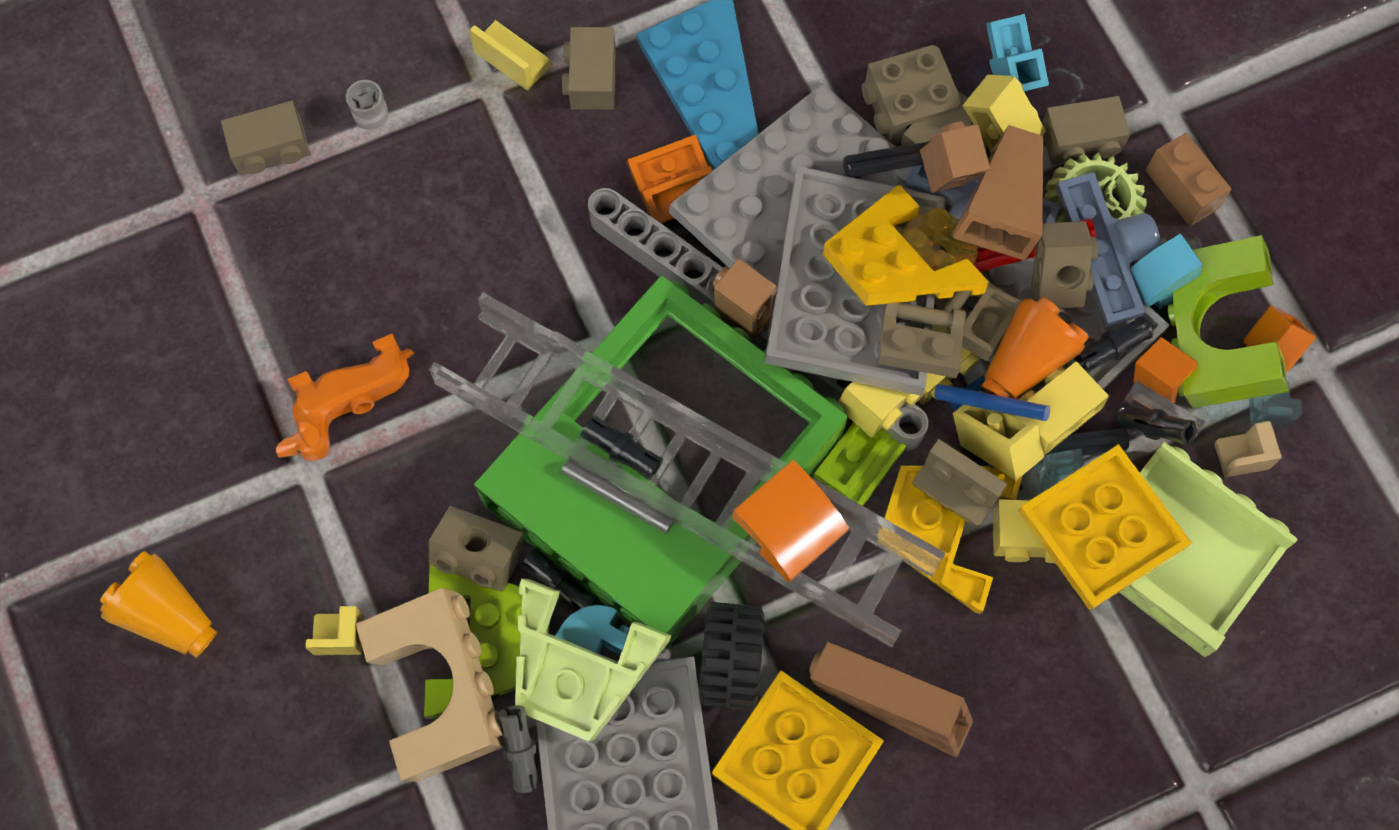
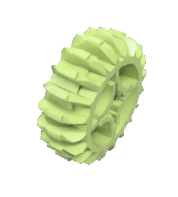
[1044,152,1147,223]

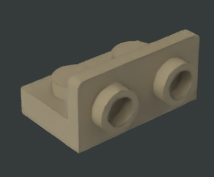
[912,439,1007,527]

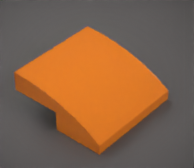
[626,134,713,224]
[732,460,849,583]

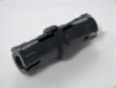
[1074,316,1153,373]
[1115,404,1197,445]
[580,415,663,481]
[520,547,598,612]

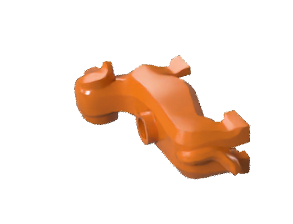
[276,334,414,462]

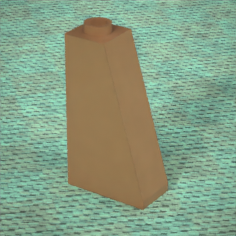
[953,125,1043,260]
[810,642,973,758]

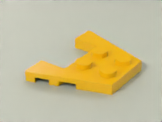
[822,185,989,306]
[877,466,1023,614]

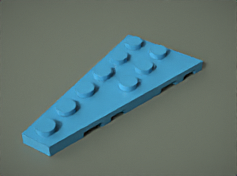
[636,0,758,170]

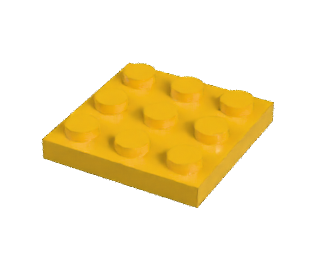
[1018,444,1192,611]
[711,671,884,830]

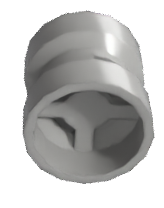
[346,79,389,130]

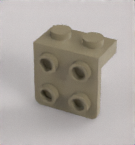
[862,45,961,145]

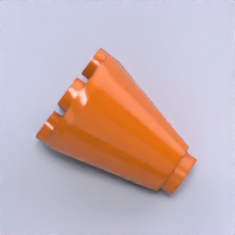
[981,297,1089,399]

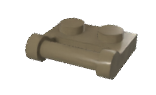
[931,282,1022,361]
[877,302,966,378]

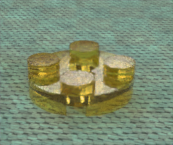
[902,208,979,271]

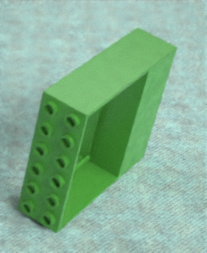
[474,275,848,653]

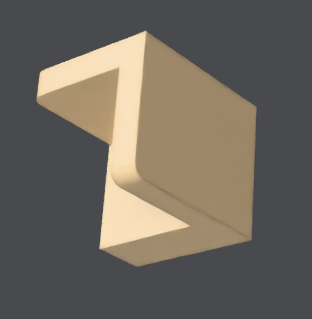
[1214,421,1282,478]

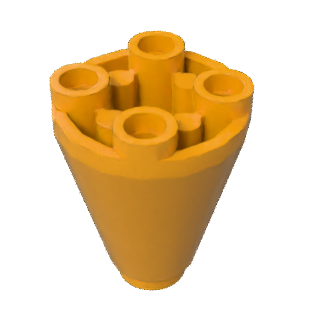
[100,551,218,658]

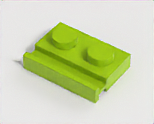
[814,422,906,510]

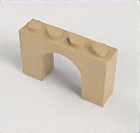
[356,587,505,782]

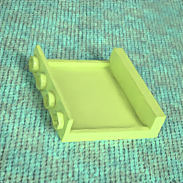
[1119,442,1298,657]

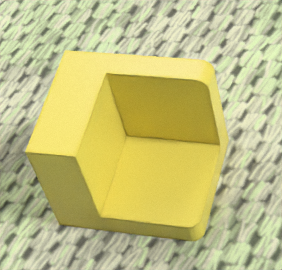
[305,606,364,655]

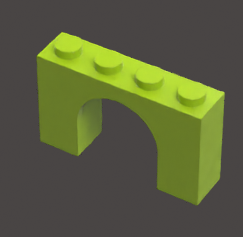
[1168,235,1289,408]

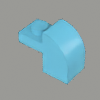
[986,14,1049,91]
[1130,234,1202,309]
[556,605,630,656]

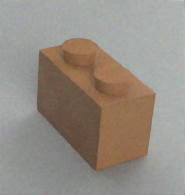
[920,121,990,194]
[1145,133,1232,227]
[713,258,776,341]

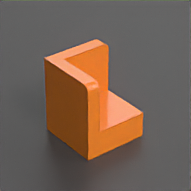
[1243,305,1316,372]
[1133,337,1197,407]

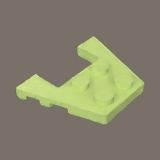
[515,579,671,741]

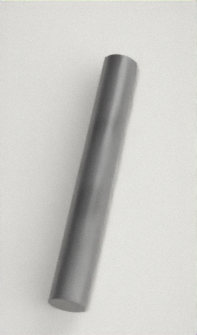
[561,459,675,534]

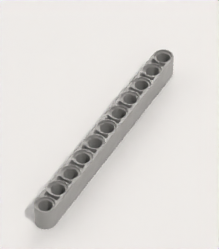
[588,188,928,451]

